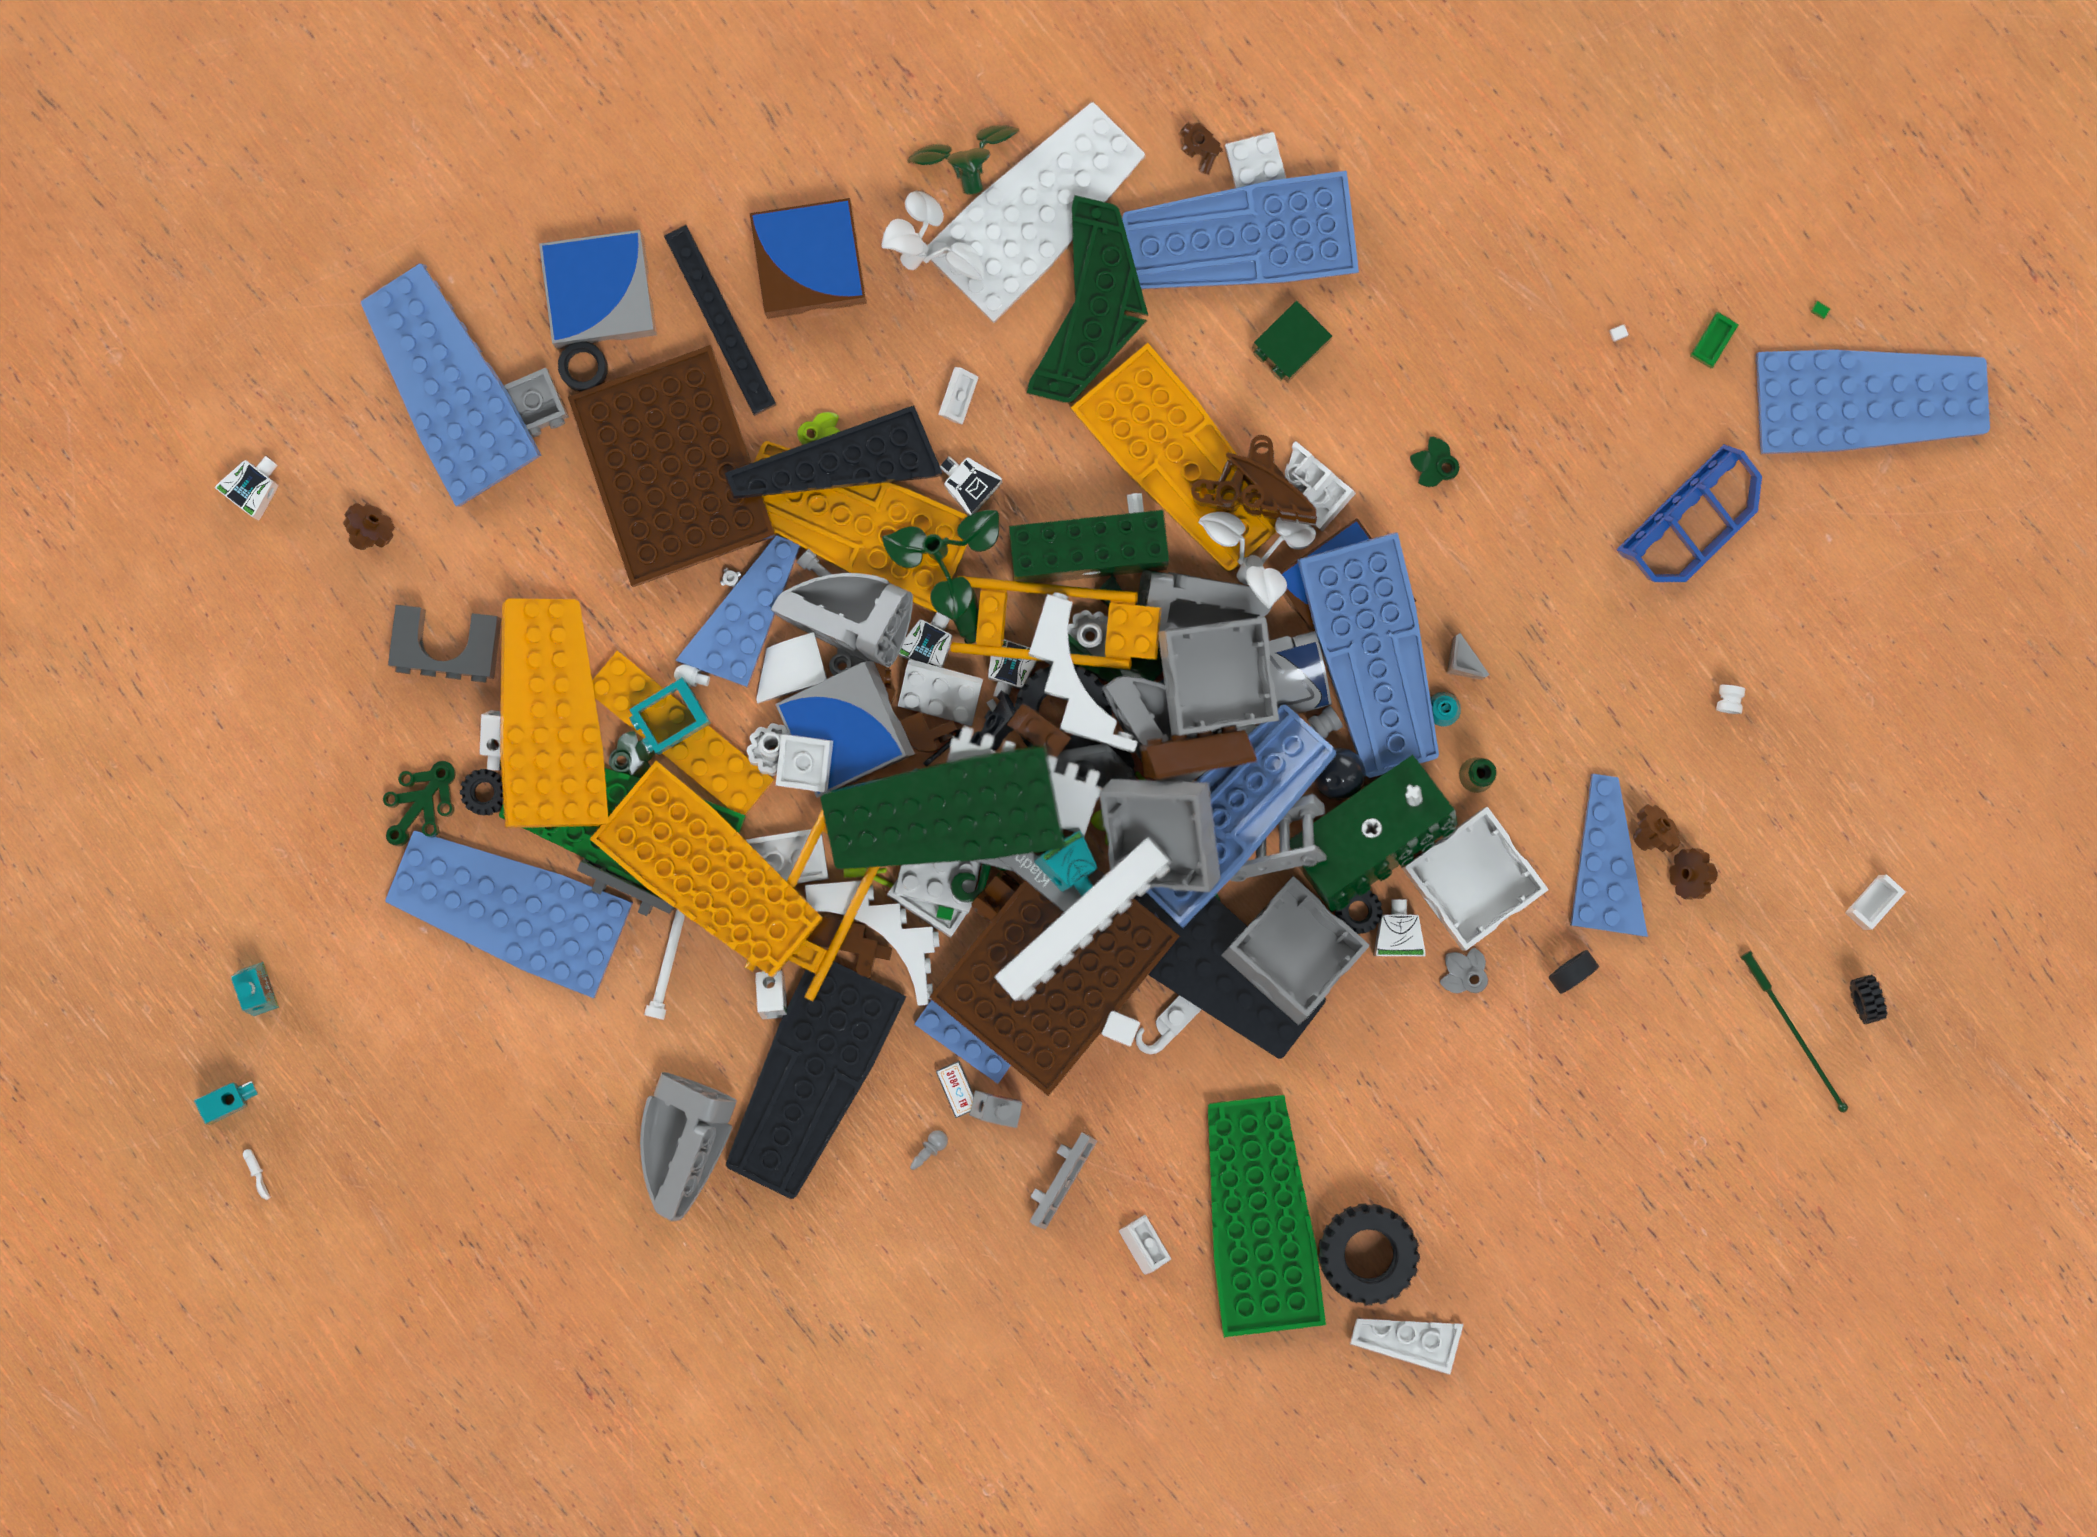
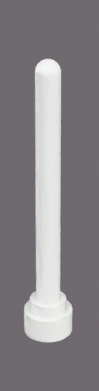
[644,909,685,1020]

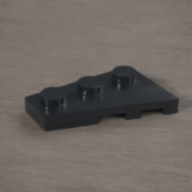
[970,690,1017,751]

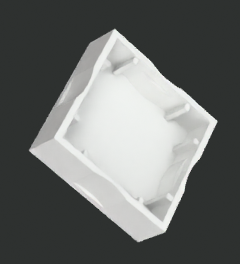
[1402,807,1549,951]

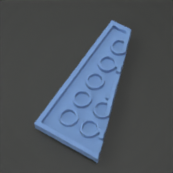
[675,535,800,687]

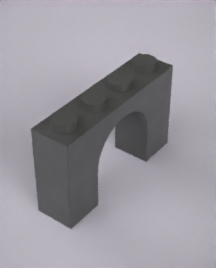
[388,605,502,683]

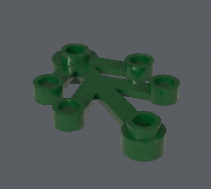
[383,761,456,847]

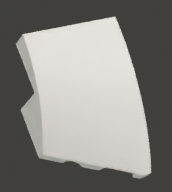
[1285,441,1356,532]
[756,632,827,704]

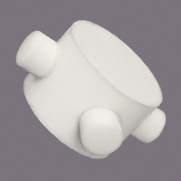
[720,568,741,588]

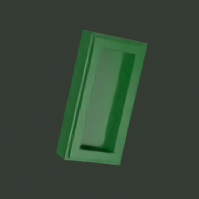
[1690,312,1739,369]

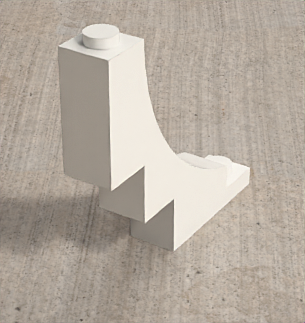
[1029,592,1137,753]

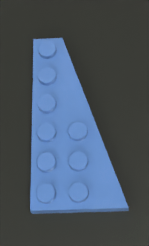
[1570,774,1648,937]

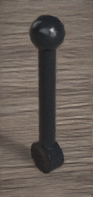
[923,729,962,767]

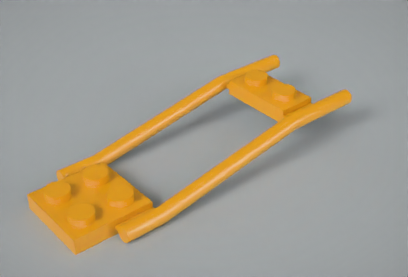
[951,576,1162,670]
[744,809,879,1001]

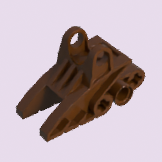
[1191,435,1317,526]

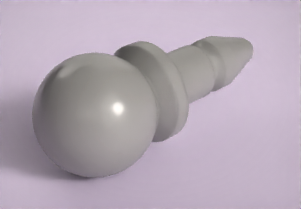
[910,1130,948,1170]

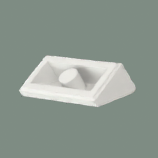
[1119,1215,1171,1275]

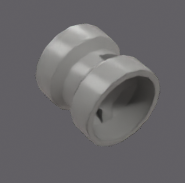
[1308,706,1343,739]

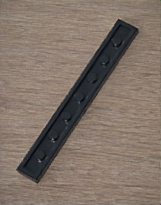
[664,225,777,416]

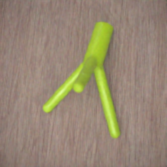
[844,868,894,888]

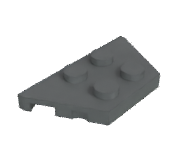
[1054,743,1136,787]

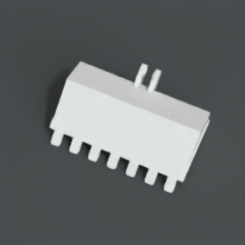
[947,727,1102,835]

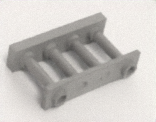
[1230,794,1326,882]

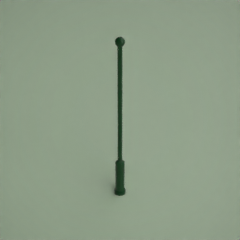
[1740,950,1848,1113]

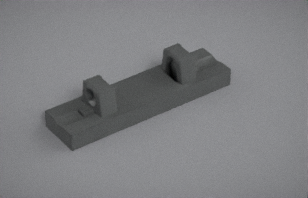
[577,858,675,916]

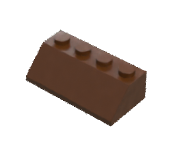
[1139,725,1257,779]

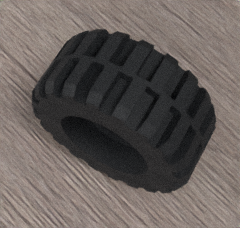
[1015,664,1112,756]
[1318,1203,1420,1305]

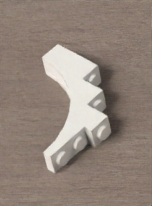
[805,881,940,1005]

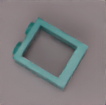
[629,678,711,755]

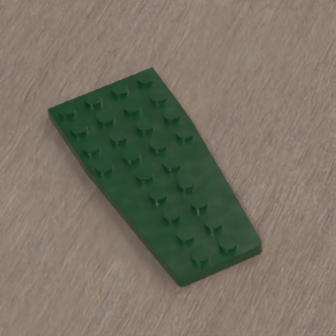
[820,745,1065,869]

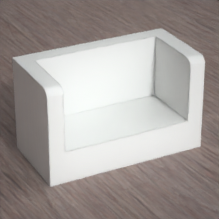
[1845,875,1906,930]
[1101,1011,1140,1046]

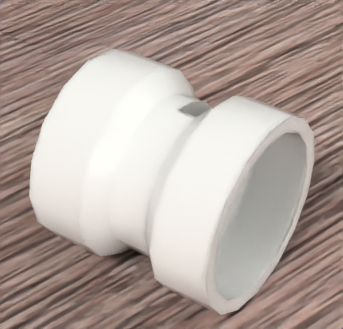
[1716,685,1746,714]

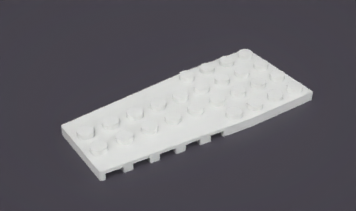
[927,102,1145,323]

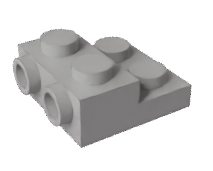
[504,368,569,438]

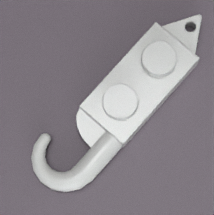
[1135,995,1201,1055]

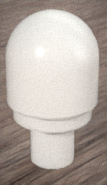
[674,664,710,687]

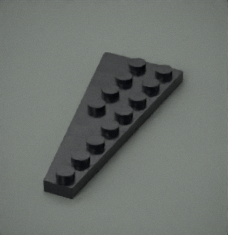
[724,405,942,499]

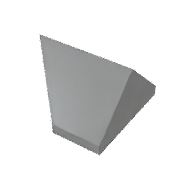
[1447,633,1490,680]

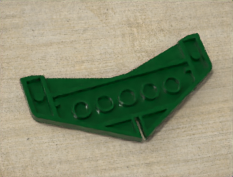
[1027,195,1148,403]

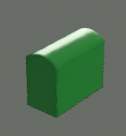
[1810,301,1831,319]
[936,905,954,921]

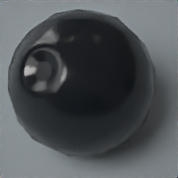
[1314,747,1366,800]

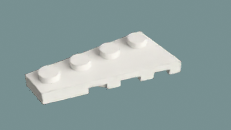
[1350,1319,1463,1375]

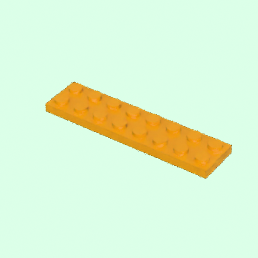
[592,650,774,815]

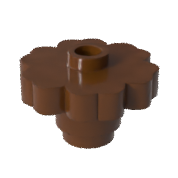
[343,503,395,550]
[1633,804,1681,853]
[1669,848,1718,900]

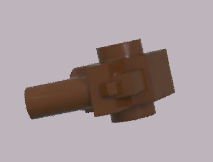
[1179,122,1223,175]

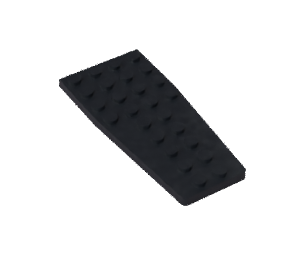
[1133,892,1326,1059]
[726,961,907,1199]

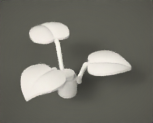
[882,190,984,281]
[1198,512,1316,609]

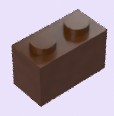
[1007,704,1071,758]

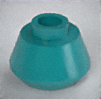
[1430,692,1461,727]

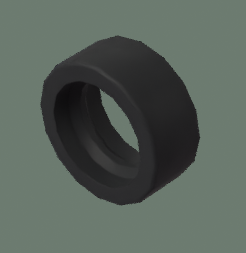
[558,342,608,392]
[1549,950,1599,994]

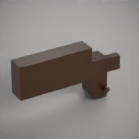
[806,916,893,978]

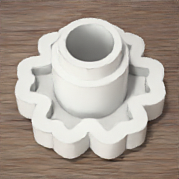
[1068,610,1108,657]
[747,723,789,776]

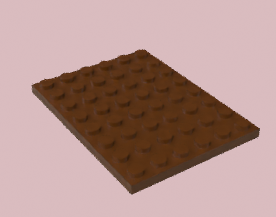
[568,345,776,587]
[929,868,1180,1096]

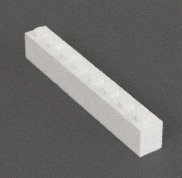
[995,838,1173,1000]

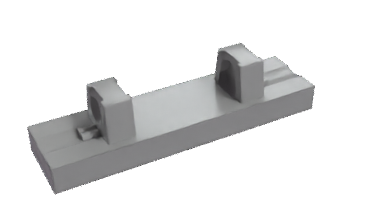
[1029,1133,1097,1230]

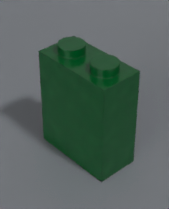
[1252,300,1332,383]

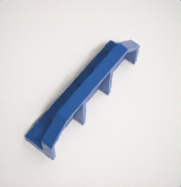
[1616,445,1762,582]

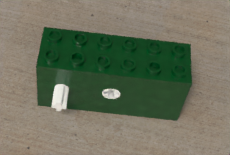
[1009,493,1169,583]
[1290,754,1458,912]

